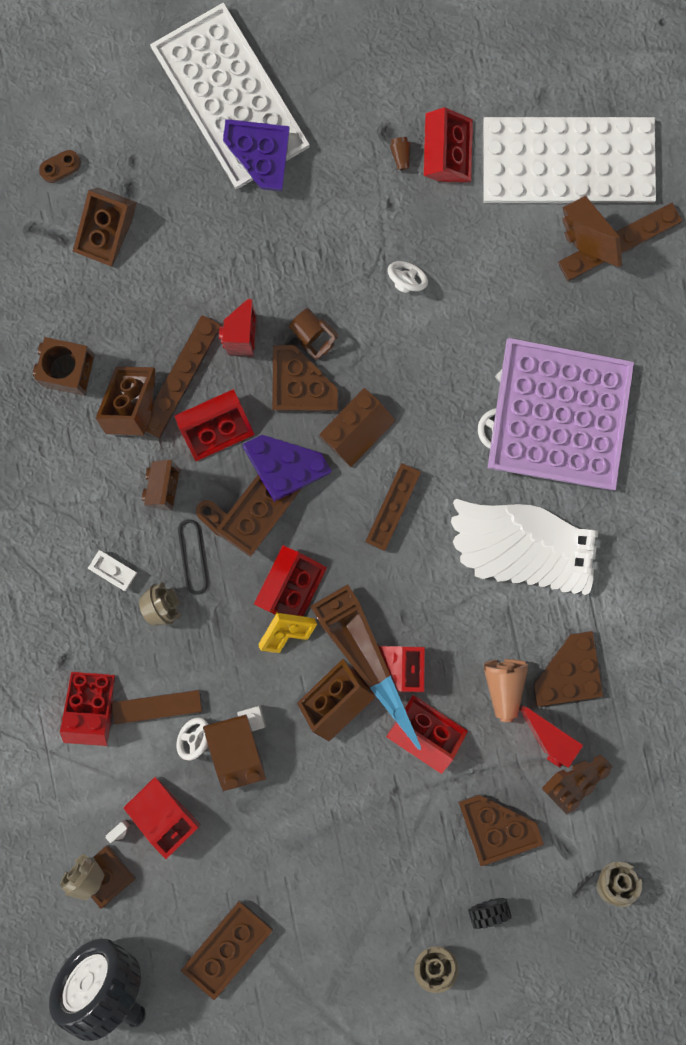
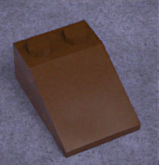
[73,187,137,267]
[562,195,622,267]
[95,367,156,435]
[142,460,180,511]
[203,714,266,791]

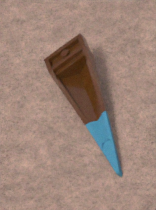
[310,584,421,750]

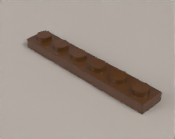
[558,203,682,282]
[146,315,221,439]

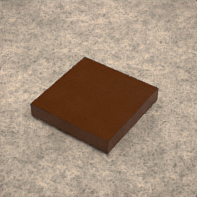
[91,845,136,909]

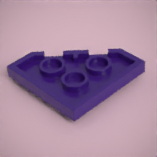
[223,119,290,192]
[242,435,332,502]

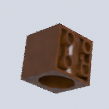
[33,337,95,396]

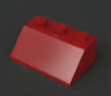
[424,107,473,182]
[219,299,257,357]
[174,389,255,462]
[254,545,327,616]
[386,695,468,774]

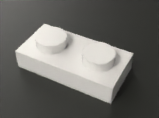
[88,550,137,591]

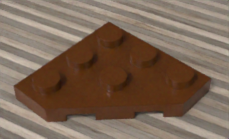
[272,345,338,411]
[533,631,603,706]
[541,754,612,815]
[458,794,544,866]

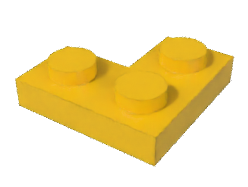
[258,613,317,653]

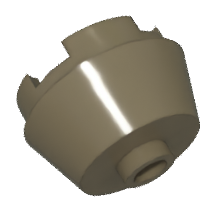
[139,582,181,626]
[60,854,104,901]
[597,862,642,907]
[414,947,459,993]

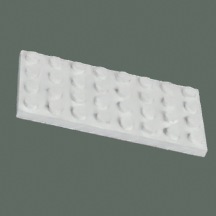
[150,3,310,190]
[483,117,656,203]

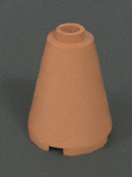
[484,659,528,722]

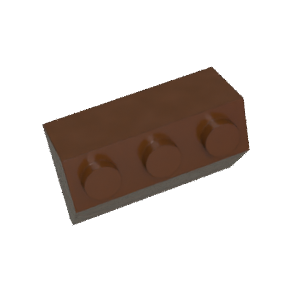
[319,387,396,468]
[297,659,376,742]

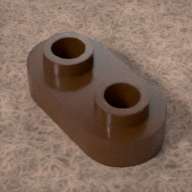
[39,150,81,183]
[196,500,227,537]

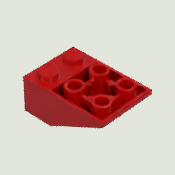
[378,646,425,692]
[60,672,115,746]
[123,776,201,859]

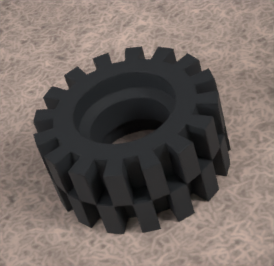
[468,898,512,929]

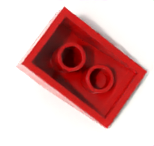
[519,705,583,768]

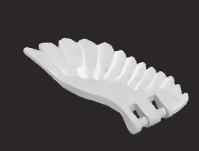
[451,499,599,595]

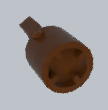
[288,308,338,359]

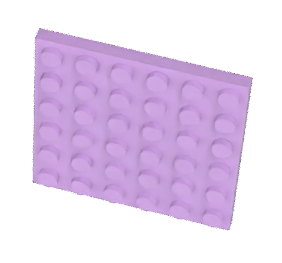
[487,338,634,491]

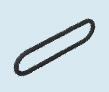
[178,519,208,594]

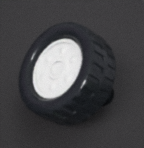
[49,938,146,1041]

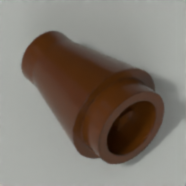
[389,137,410,170]

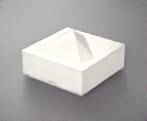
[105,820,131,843]

